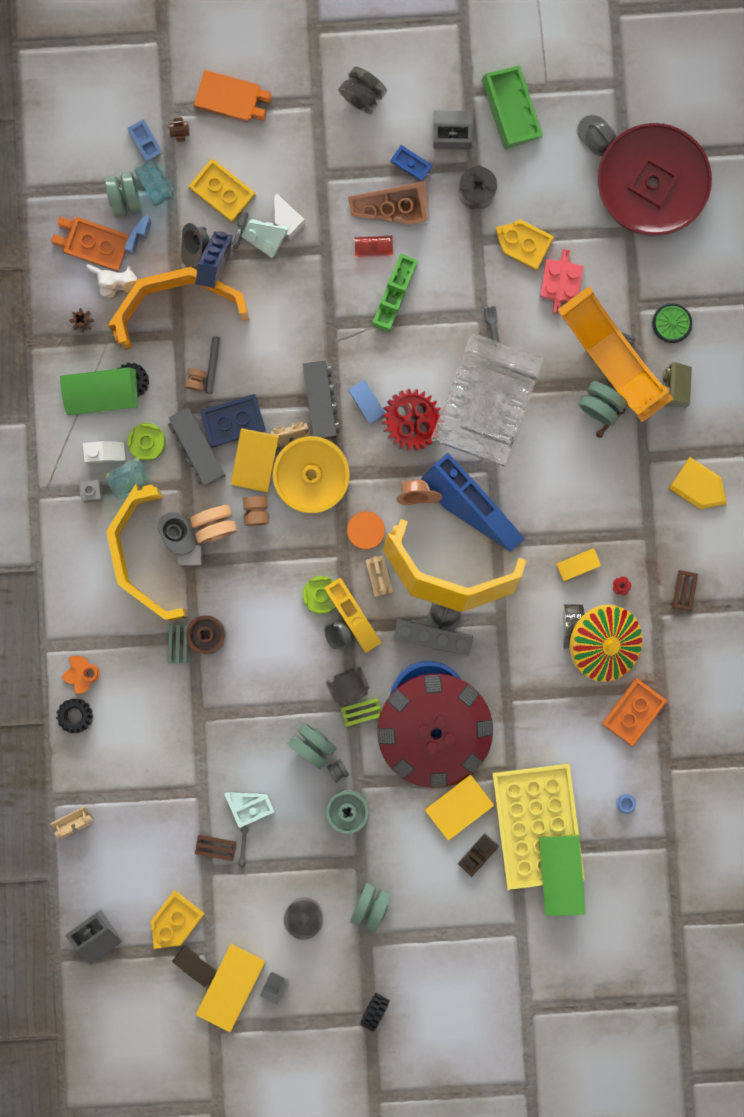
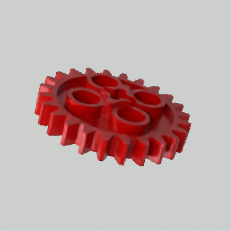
[381,389,443,451]

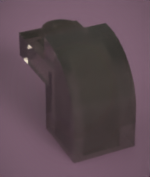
[563,604,584,649]

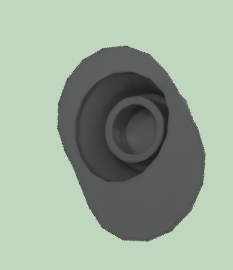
[577,115,617,156]
[181,223,210,268]
[158,512,196,554]
[426,603,462,631]

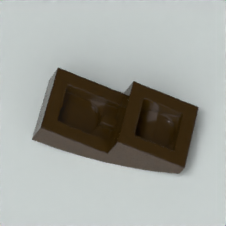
[458,833,499,877]
[172,946,217,987]

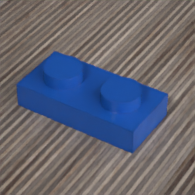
[390,145,432,182]

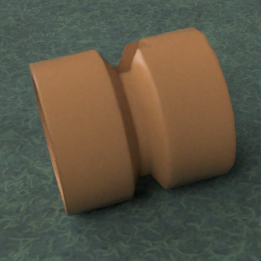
[243,496,269,526]

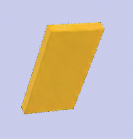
[196,943,265,1032]

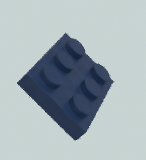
[200,394,266,447]

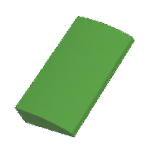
[481,65,543,149]
[60,367,138,415]
[539,834,586,916]

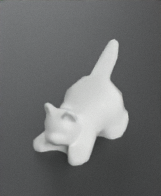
[86,264,137,298]

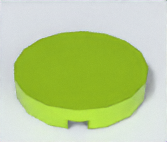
[127,423,166,461]
[302,576,336,614]

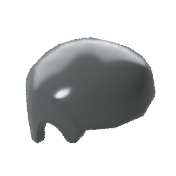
[324,620,352,650]

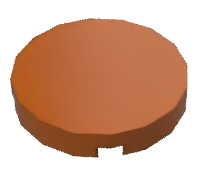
[347,511,385,550]

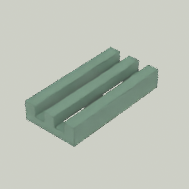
[168,624,188,663]

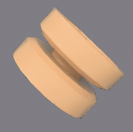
[189,505,238,544]

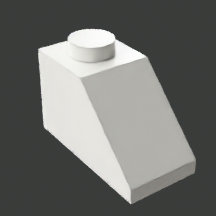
[274,194,305,240]
[83,441,126,465]

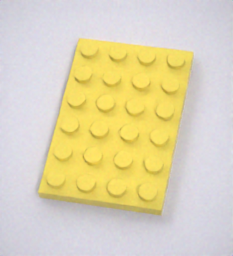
[492,763,585,890]

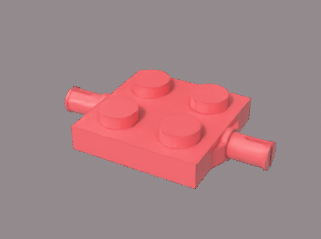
[539,249,584,314]

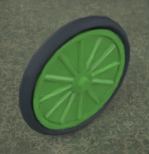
[652,303,692,343]

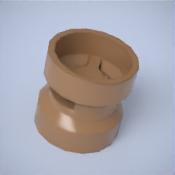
[185,368,207,391]

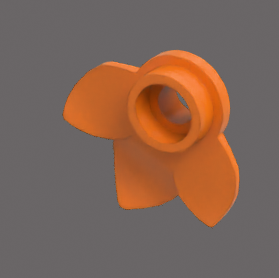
[62,656,100,694]

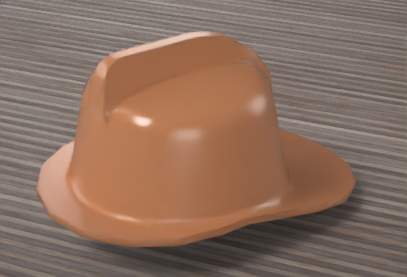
[397,479,442,505]

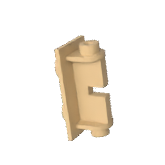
[270,422,310,448]
[365,555,393,597]
[50,806,94,839]

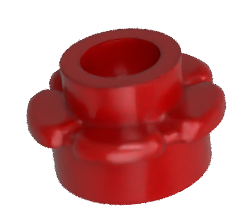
[613,576,631,595]

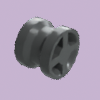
[327,759,349,783]

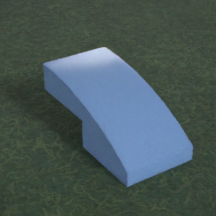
[127,119,163,161]
[125,216,151,255]
[348,380,385,424]

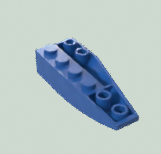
[421,453,525,552]

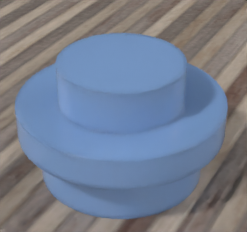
[616,794,636,814]

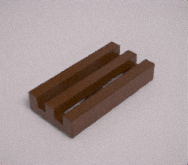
[672,570,698,612]
[195,834,237,861]

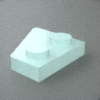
[241,220,289,258]
[224,792,275,828]

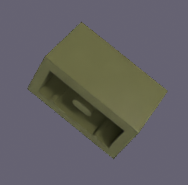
[662,362,692,408]

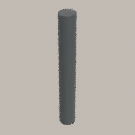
[205,336,220,394]

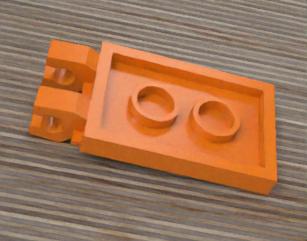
[194,70,272,122]
[51,216,130,272]

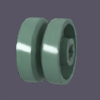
[105,171,142,218]
[578,381,628,426]
[288,722,337,770]
[326,790,369,834]
[350,882,391,933]

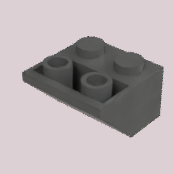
[433,111,472,149]
[65,910,123,965]

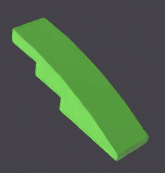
[372,254,418,332]

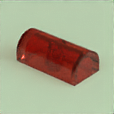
[355,236,393,257]

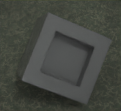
[260,972,288,1004]

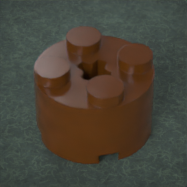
[186,615,227,654]

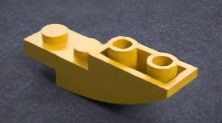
[325,578,382,653]

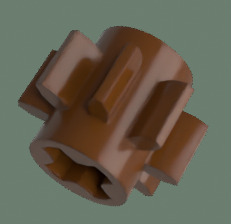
[169,117,190,142]
[69,308,94,333]

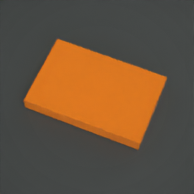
[601,678,667,747]

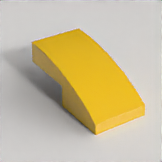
[556,548,602,581]

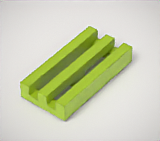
[341,698,381,727]

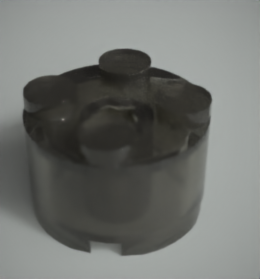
[459,165,498,209]
[326,666,370,707]
[284,898,324,940]

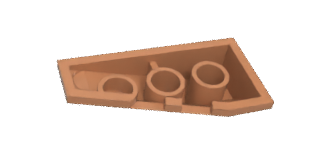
[348,181,429,224]

